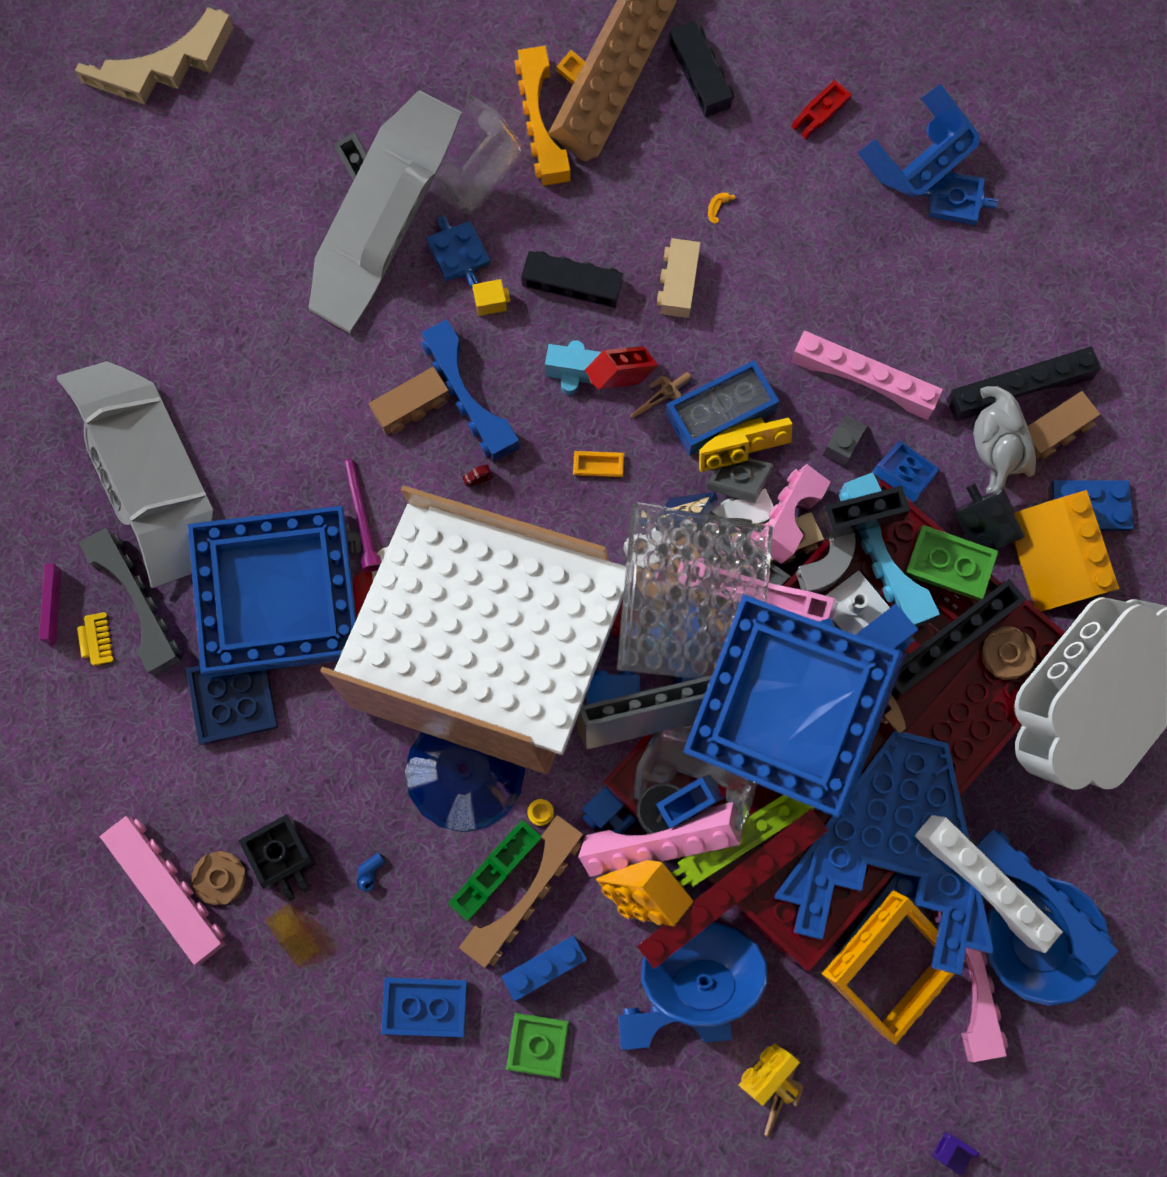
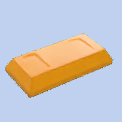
[573,451,624,477]

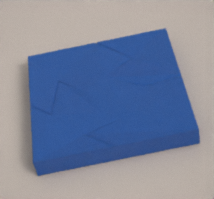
[187,506,357,678]
[683,594,906,818]

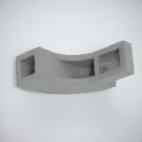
[796,533,855,594]

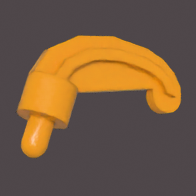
[708,193,736,224]

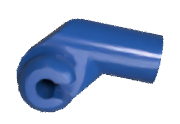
[357,852,386,892]

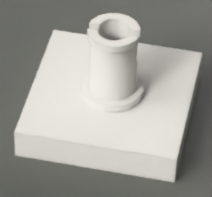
[826,571,890,635]

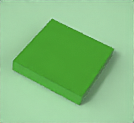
[506,1013,569,1078]

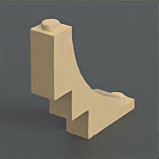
[75,8,233,104]

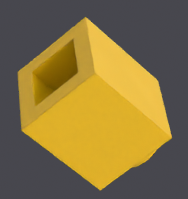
[472,279,510,316]

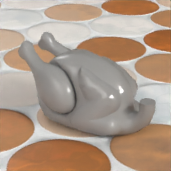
[973,386,1036,494]

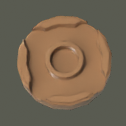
[981,627,1036,680]
[191,851,246,906]

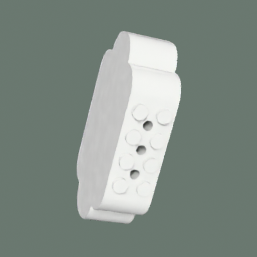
[1015,597,1167,790]

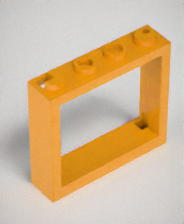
[822,891,965,1045]

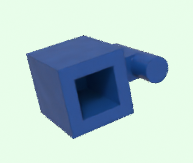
[582,787,636,834]

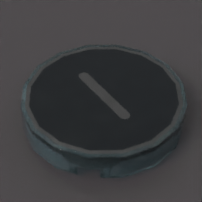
[636,783,690,834]

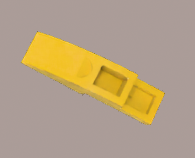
[699,417,792,472]

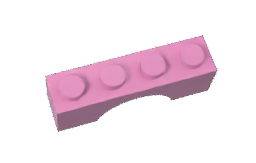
[756,464,830,564]

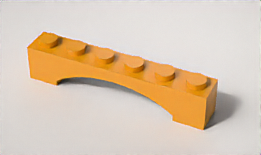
[514,46,570,186]

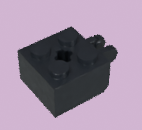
[238,814,316,901]

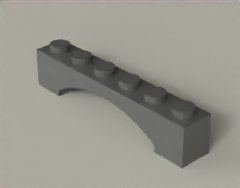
[78,528,182,677]

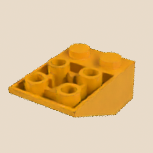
[596,860,693,926]

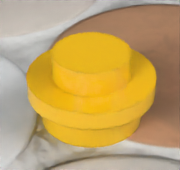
[527,799,554,826]

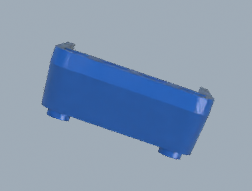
[857,83,980,197]

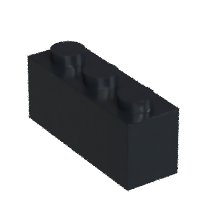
[820,486,910,540]

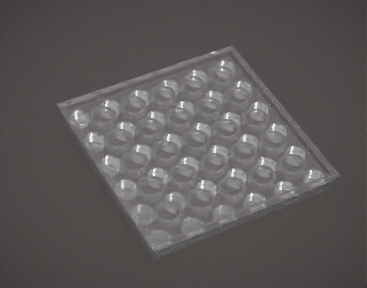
[617,502,773,679]

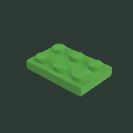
[905,525,998,601]

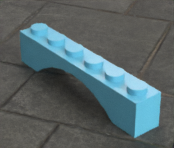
[839,472,940,627]

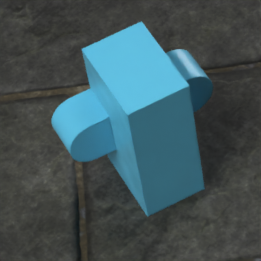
[545,341,601,395]

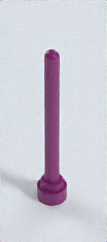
[344,458,382,572]

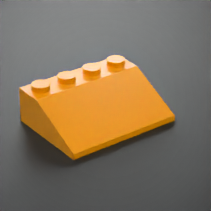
[1013,490,1119,612]

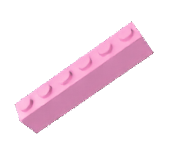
[99,816,226,965]

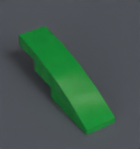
[447,820,541,922]

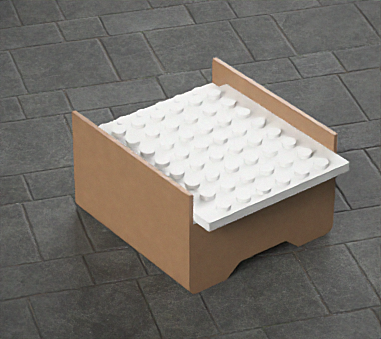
[320,485,633,775]

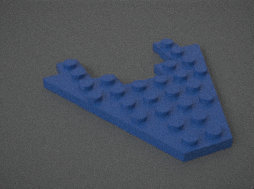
[774,730,993,975]

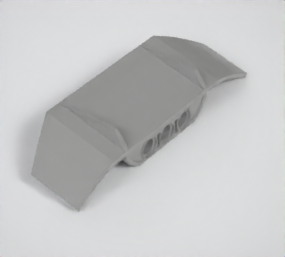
[308,91,463,333]
[57,361,213,588]

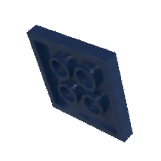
[185,665,278,745]

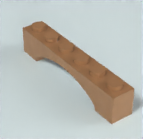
[459,815,583,968]

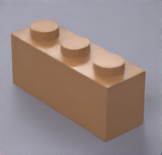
[368,367,450,435]
[1027,391,1100,460]

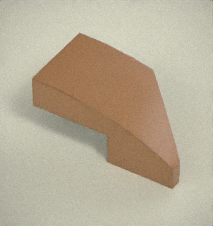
[881,694,906,734]

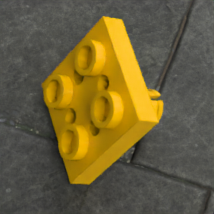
[738,1043,800,1106]

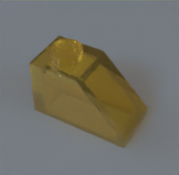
[265,904,321,967]

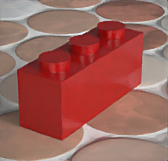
[585,346,658,390]

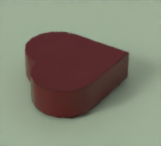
[462,464,493,487]

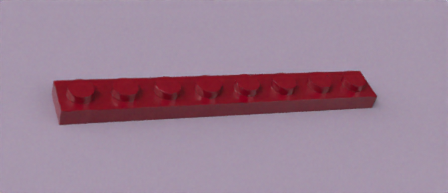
[637,808,829,968]

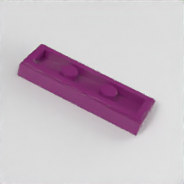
[38,564,62,644]

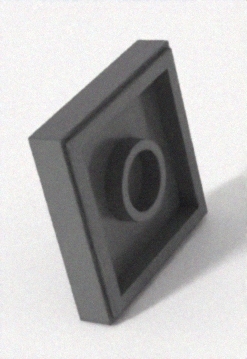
[707,458,773,503]

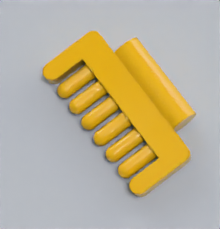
[77,612,114,666]

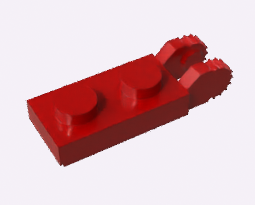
[791,80,852,139]

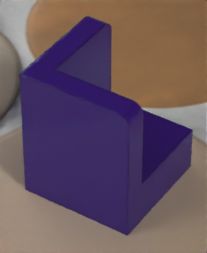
[932,1132,980,1175]

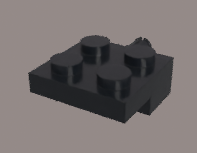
[954,483,1025,550]

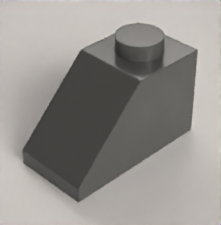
[823,414,868,467]

